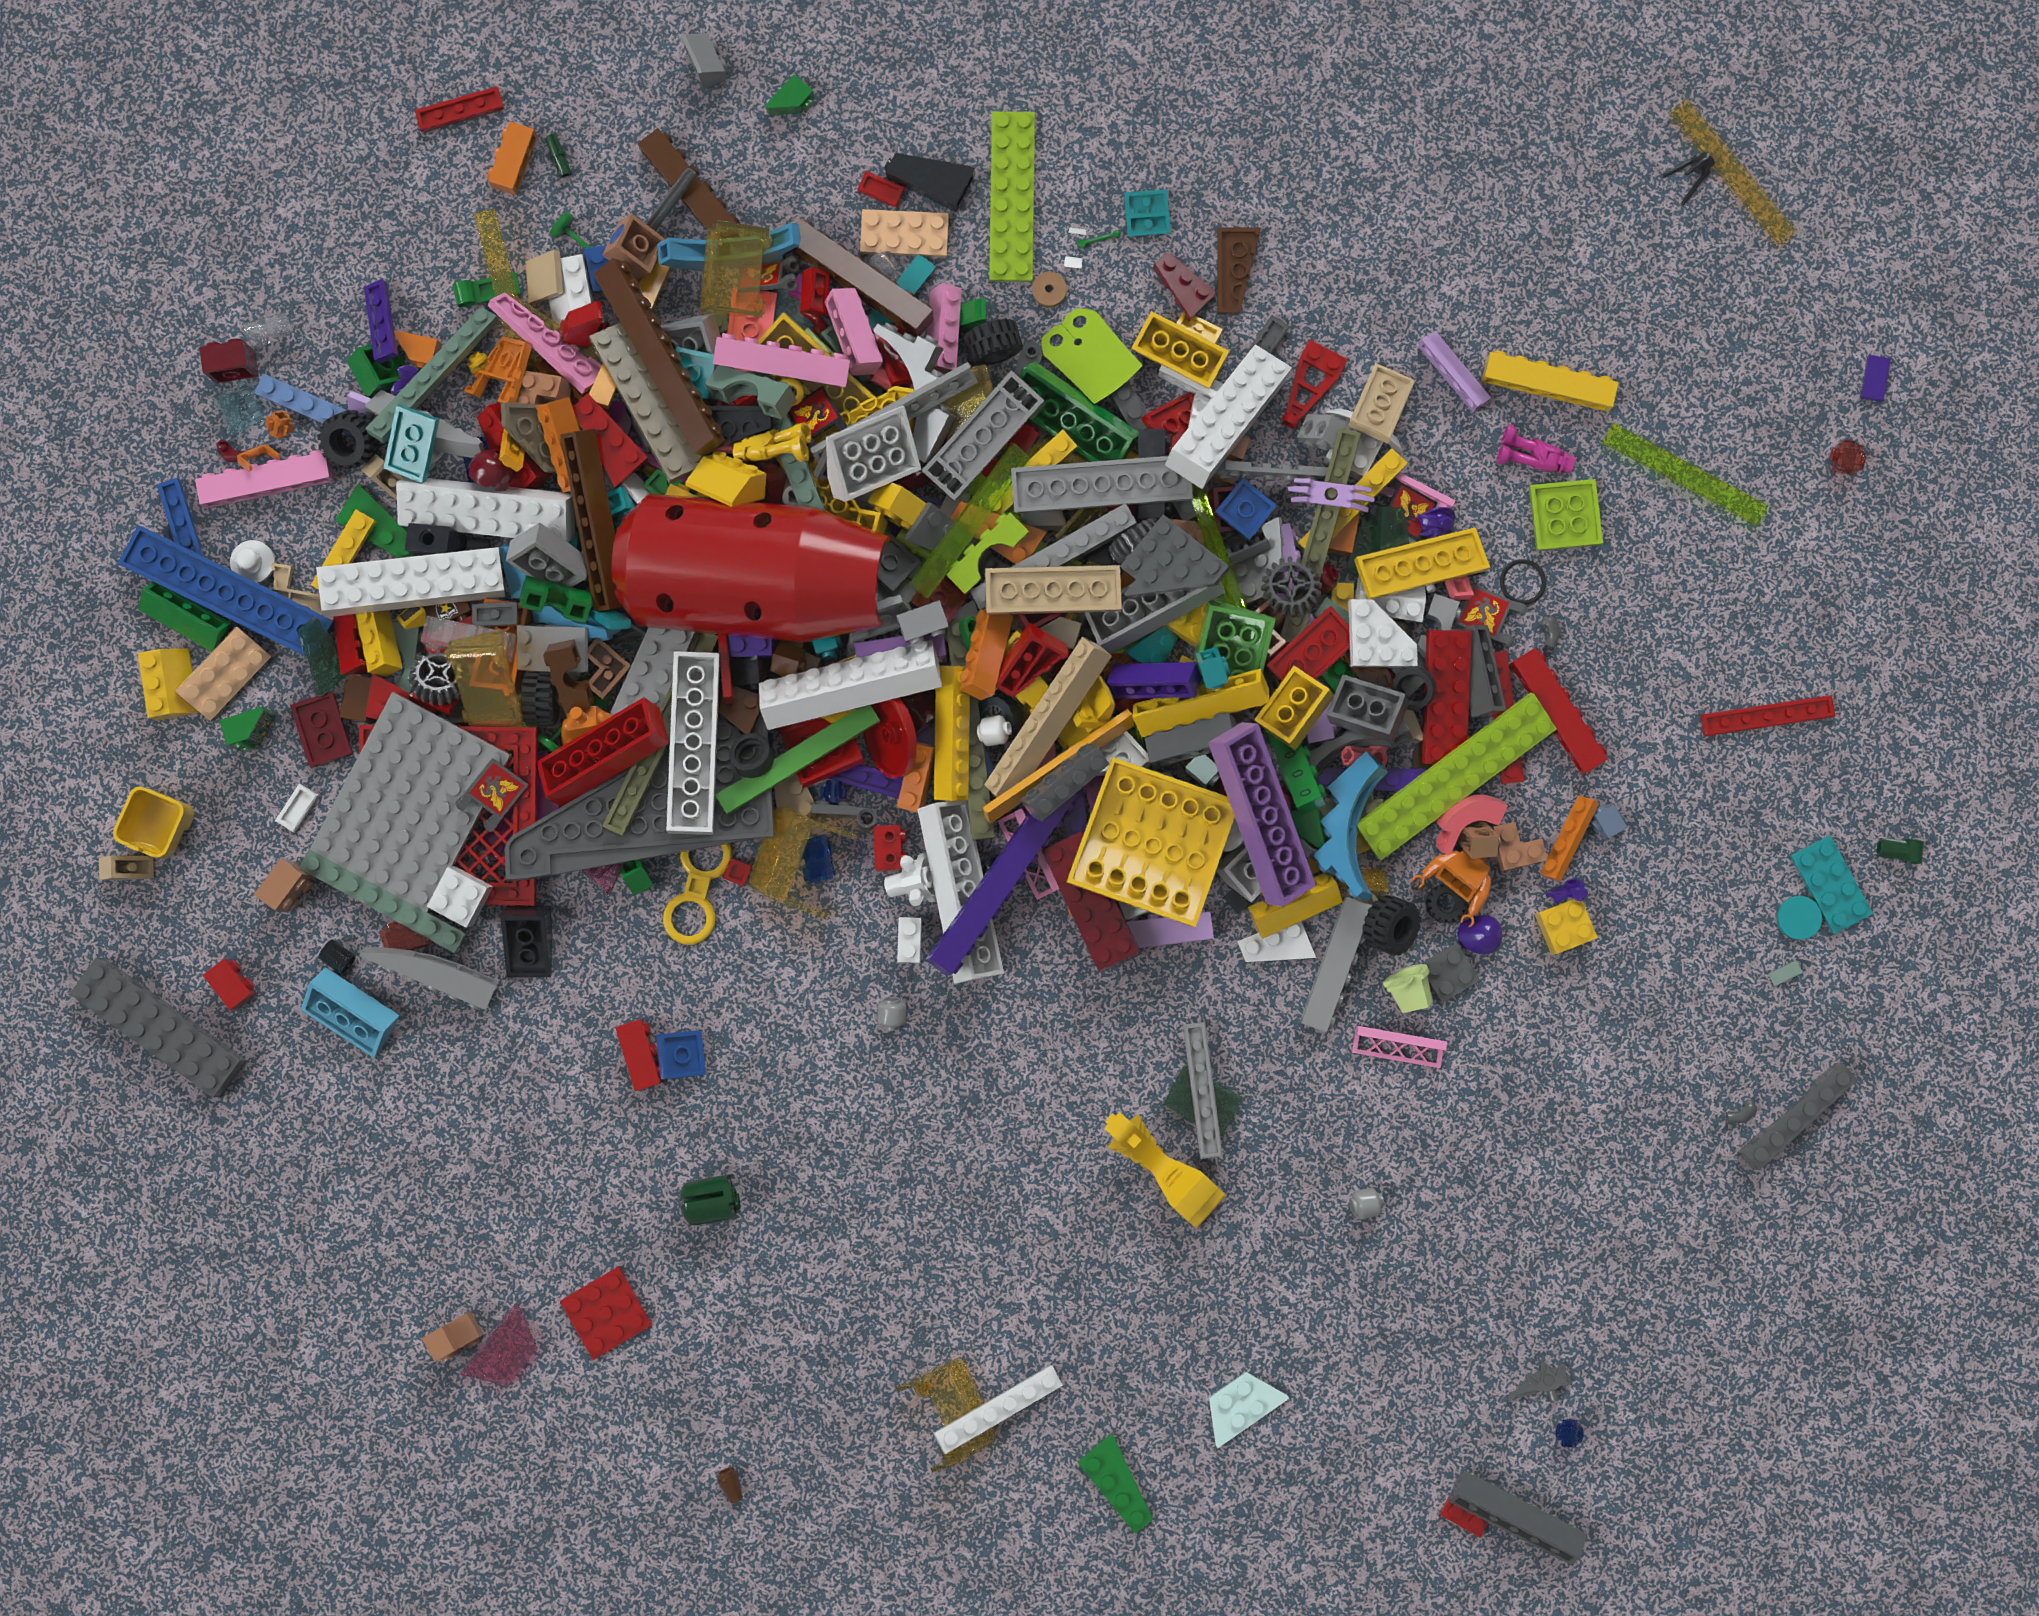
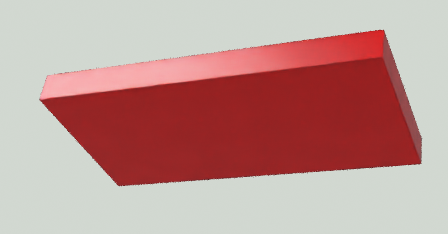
[1265,606,1350,683]

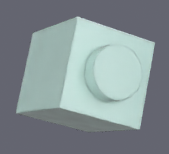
[1185,755,1220,789]

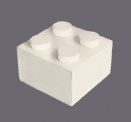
[427,866,493,928]

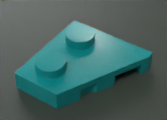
[1124,626,1179,664]

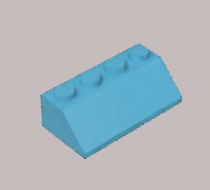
[301,967,399,1058]

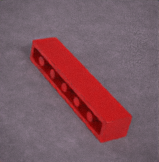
[1509,648,1608,775]

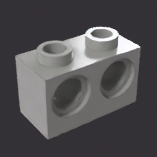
[1296,414,1348,451]

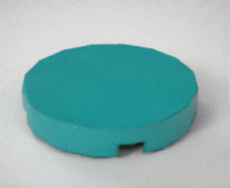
[1776,896,1822,940]

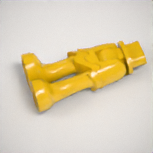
[733,423,811,462]

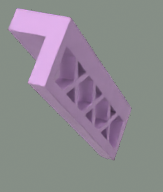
[1418,331,1491,413]

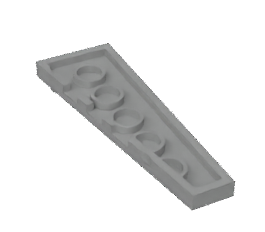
[1214,461,1328,482]

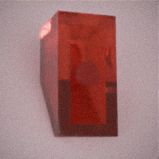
[379,922,434,951]

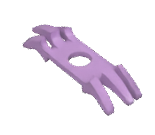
[1288,478,1374,512]

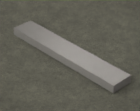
[1183,1022,1223,1159]

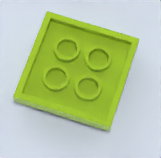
[1529,479,1603,551]

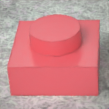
[1445,576,1474,600]

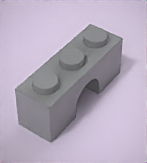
[1416,594,1461,653]

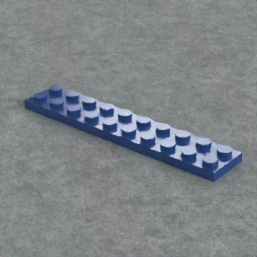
[117,525,334,661]

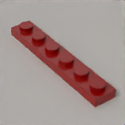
[1492,651,1524,785]

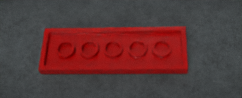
[1422,630,1472,764]

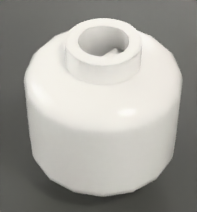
[977,715,1012,746]

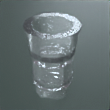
[242,312,294,352]

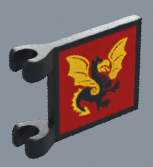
[788,386,848,454]
[1366,477,1438,542]

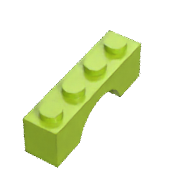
[946,512,1030,594]

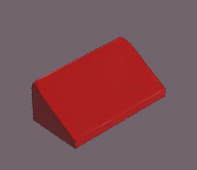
[800,267,830,315]

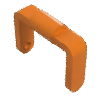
[237,445,280,471]

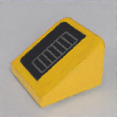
[396,606,426,629]

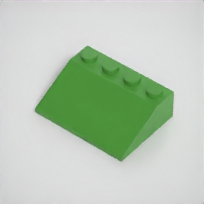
[1193,601,1276,685]

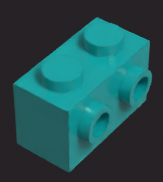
[812,635,843,662]
[1195,647,1230,690]

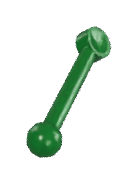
[1077,230,1121,248]

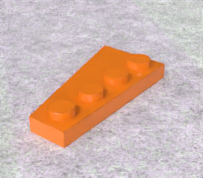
[950,500,1047,564]

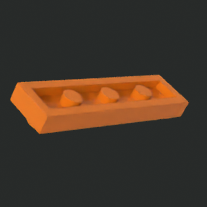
[1540,795,1599,882]

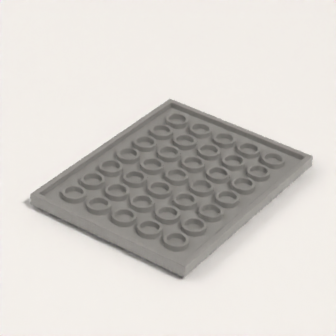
[310,692,512,912]

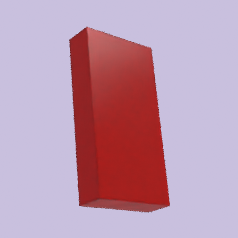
[857,171,905,208]

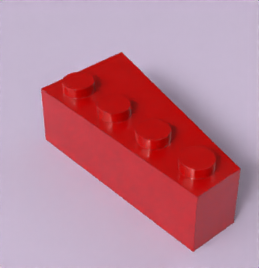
[477,403,553,490]

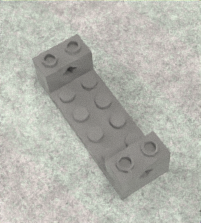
[922,370,1046,503]

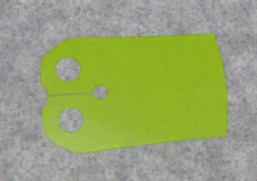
[1041,308,1143,404]

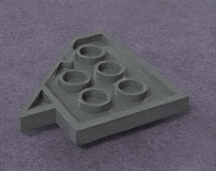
[1120,515,1231,598]

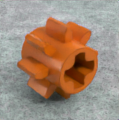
[265,411,294,438]

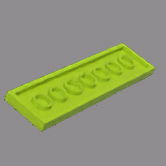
[989,111,1035,282]

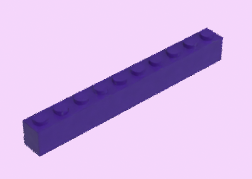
[925,794,1077,976]

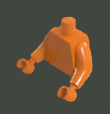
[561,706,613,745]
[1412,850,1491,928]

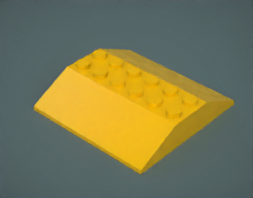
[1067,757,1235,928]

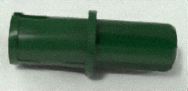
[545,134,572,178]

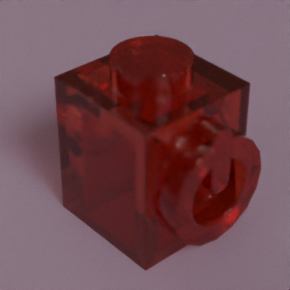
[1830,440,1866,475]

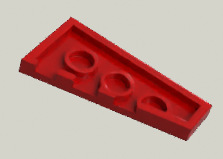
[573,393,649,489]

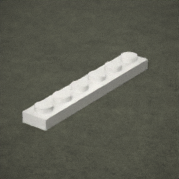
[934,1365,1063,1454]

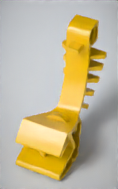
[1104,1112,1227,1229]

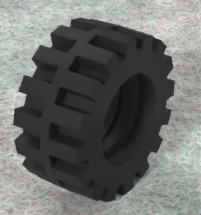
[1426,884,1468,923]

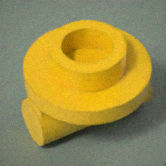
[467,352,489,375]

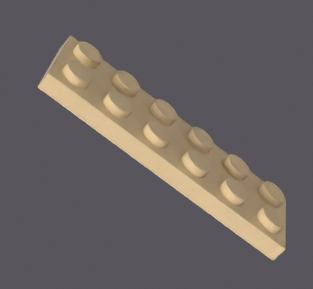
[985,565,1122,615]

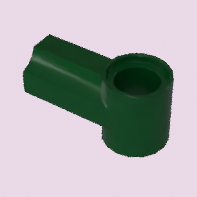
[1876,838,1924,864]

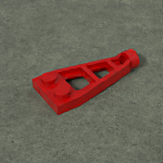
[1281,340,1348,429]

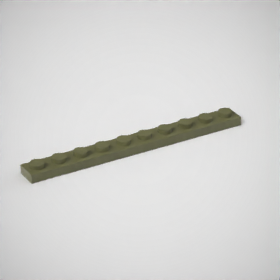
[1281,428,1361,643]
[947,619,995,840]
[602,632,718,837]

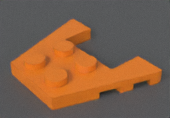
[463,336,532,403]

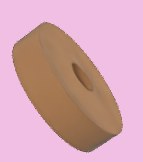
[1032,272,1067,307]

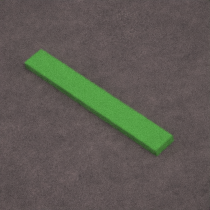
[715,705,880,815]

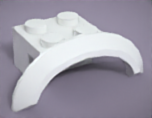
[1323,409,1402,481]

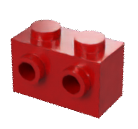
[873,825,907,872]
[202,958,257,1010]

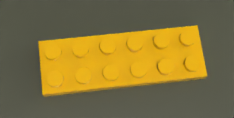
[1354,527,1490,600]

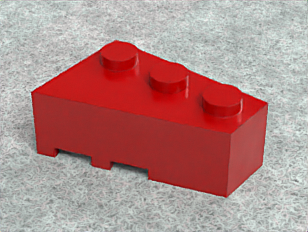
[333,614,370,675]
[996,623,1069,697]

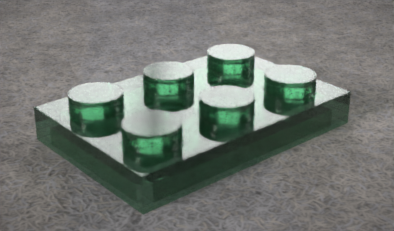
[1163,1065,1243,1137]

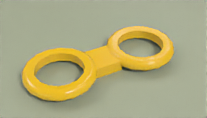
[663,844,733,945]

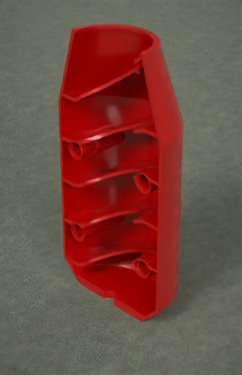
[612,494,891,642]

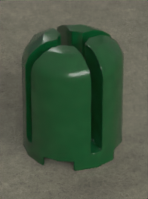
[680,1174,741,1226]

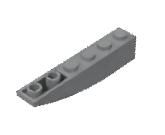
[364,389,484,458]
[360,947,499,1010]

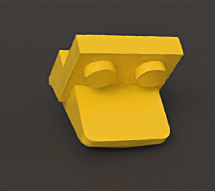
[1071,676,1115,734]

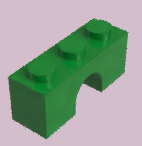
[520,575,592,624]

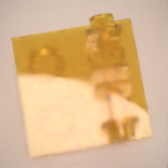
[1340,868,1389,894]

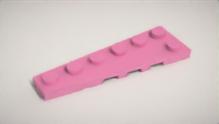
[488,292,602,394]

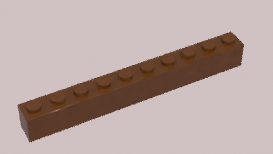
[594,258,725,456]

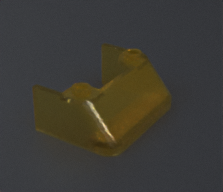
[896,1358,995,1473]

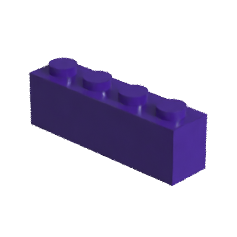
[1106,662,1202,699]

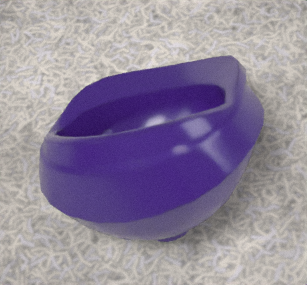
[1457,915,1503,954]

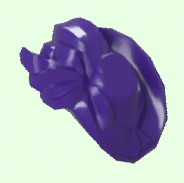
[1417,507,1455,539]

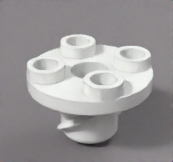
[230,540,275,584]

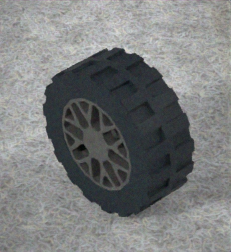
[978,694,1024,743]

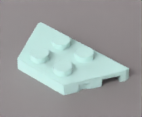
[1209,1372,1289,1448]

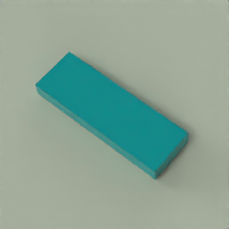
[589,607,631,630]

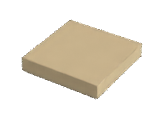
[525,250,563,304]

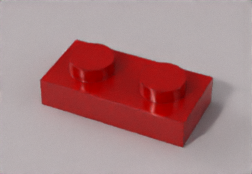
[1439,1494,1489,1538]

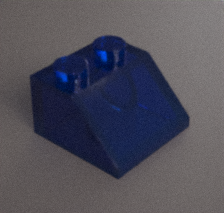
[798,834,836,886]

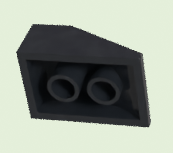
[500,906,552,977]

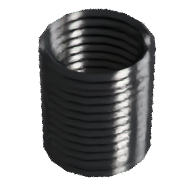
[318,939,356,974]

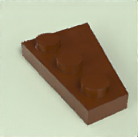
[718,680,761,735]

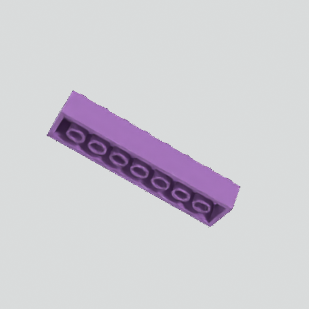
[1208,722,1316,907]

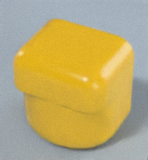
[113,787,195,859]

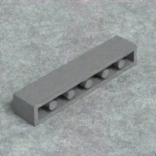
[1300,896,1372,1032]

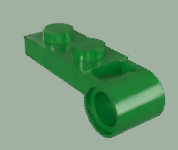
[452,272,522,307]

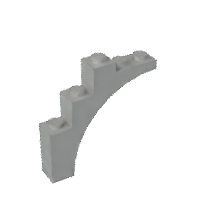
[873,322,956,463]

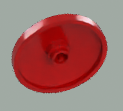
[863,698,917,779]

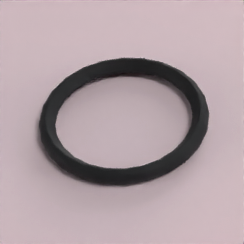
[1500,559,1546,605]

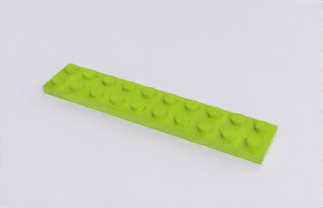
[1357,692,1557,861]

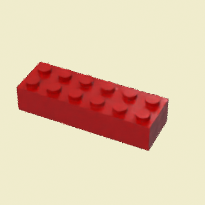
[537,697,669,807]

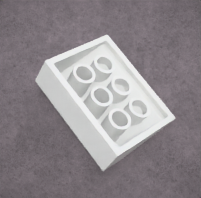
[826,406,921,501]

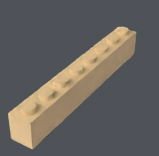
[984,637,1112,797]

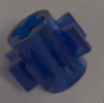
[820,780,847,805]
[1555,1419,1584,1448]

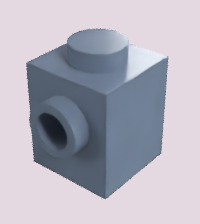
[1591,804,1628,840]

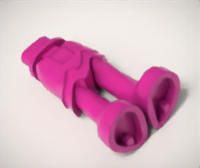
[1496,424,1576,474]

